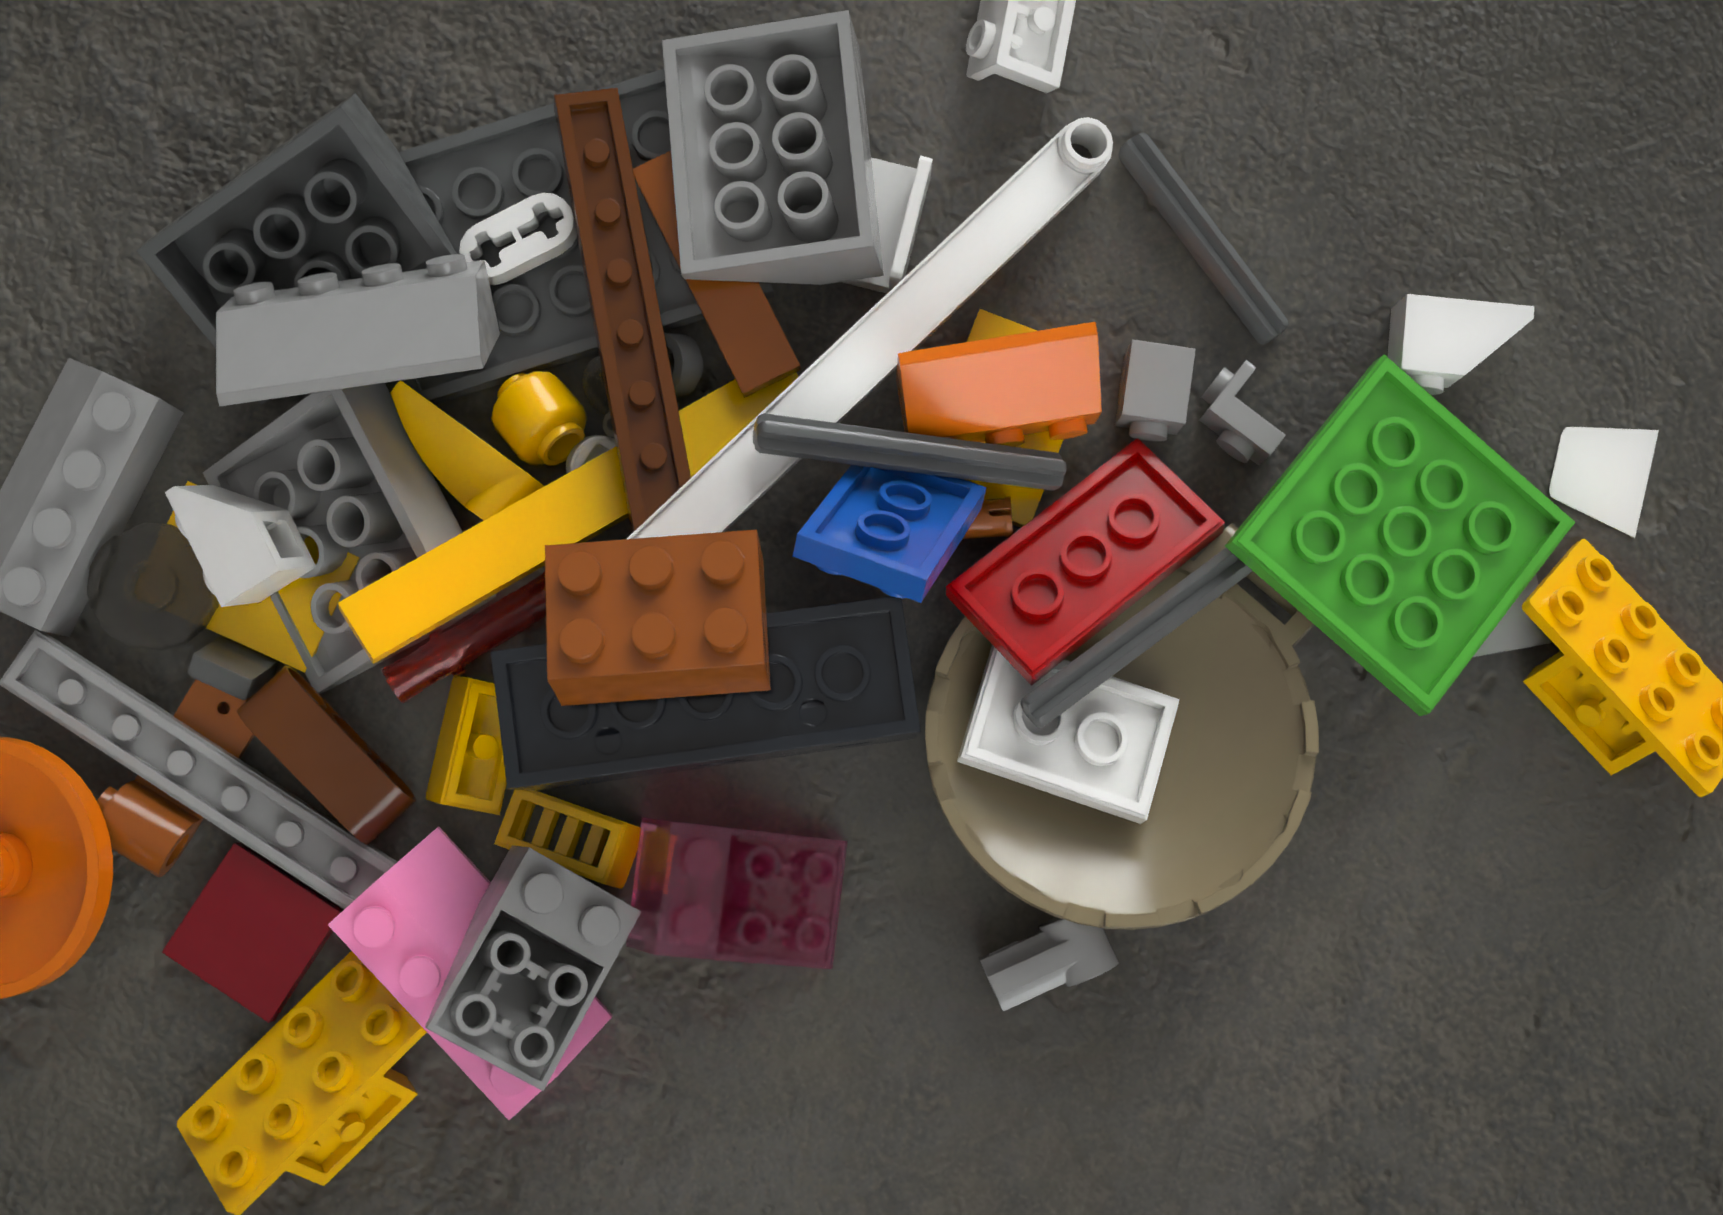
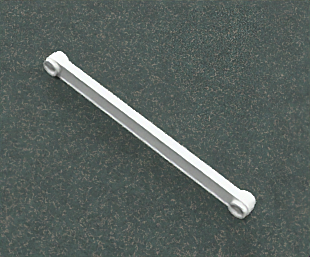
[627,117,1113,539]

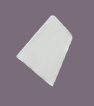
[1549,427,1659,538]

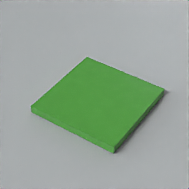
[1225,354,1575,716]

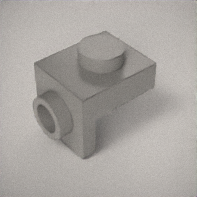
[1199,360,1286,465]

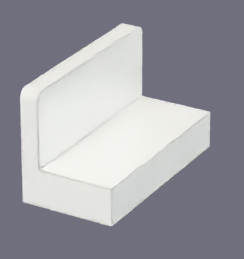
[843,156,933,293]

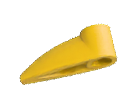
[391,380,544,521]

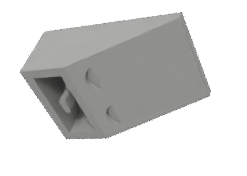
[425,845,641,1091]

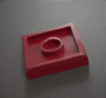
[162,843,343,1023]

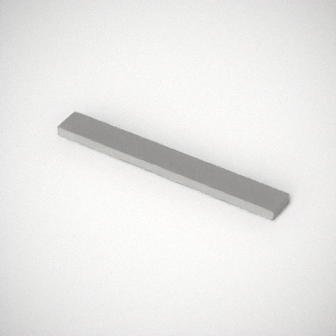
[0,630,397,909]

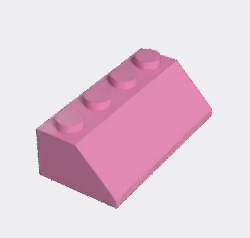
[328,826,613,1120]

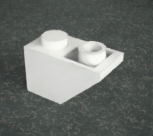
[165,485,316,607]

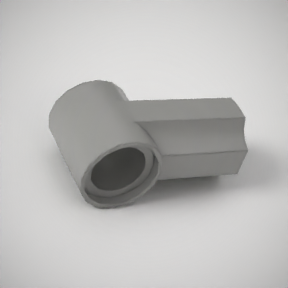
[979,917,1119,1011]

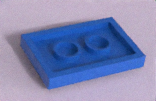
[792,465,987,603]

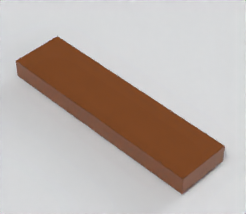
[633,150,801,398]

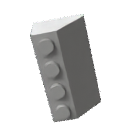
[216,254,500,406]
[0,358,184,637]

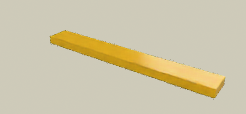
[338,373,799,664]

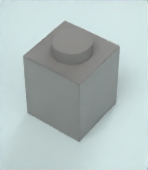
[1114,339,1196,441]

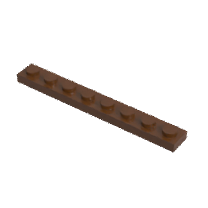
[554,88,691,533]

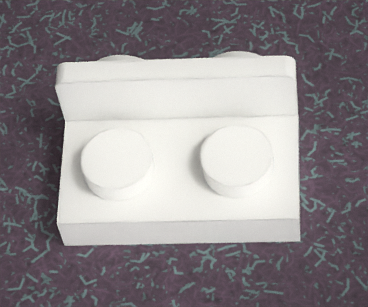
[966,0,1076,93]

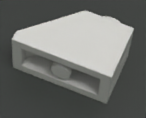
[1388,294,1534,395]

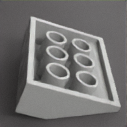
[662,10,884,285]
[203,383,496,694]

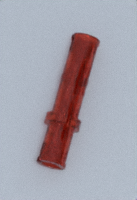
[381,572,546,704]

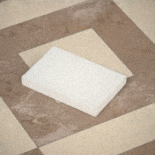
[957,645,1180,824]

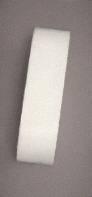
[459,193,577,285]

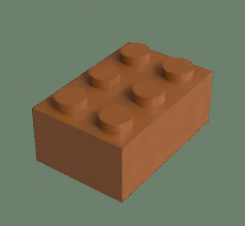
[545,529,771,706]

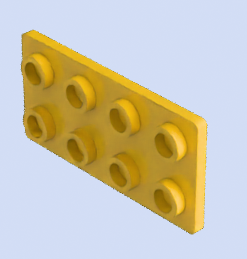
[1522,539,1723,797]
[177,951,427,1215]

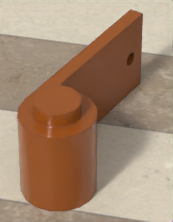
[97,679,255,877]

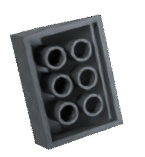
[136,93,457,405]

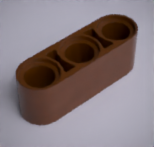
[237,666,417,845]

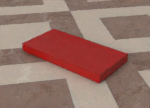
[946,438,1225,686]

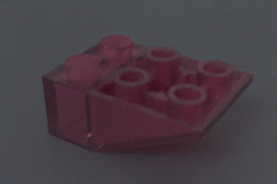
[626,817,848,969]

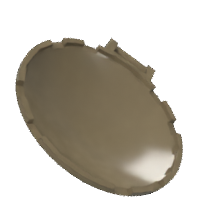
[925,523,1319,930]

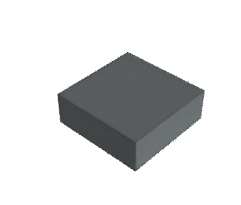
[187,636,279,700]

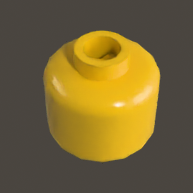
[491,371,587,466]

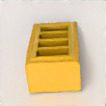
[494,790,643,889]

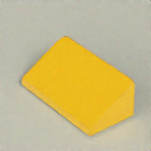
[426,676,507,815]

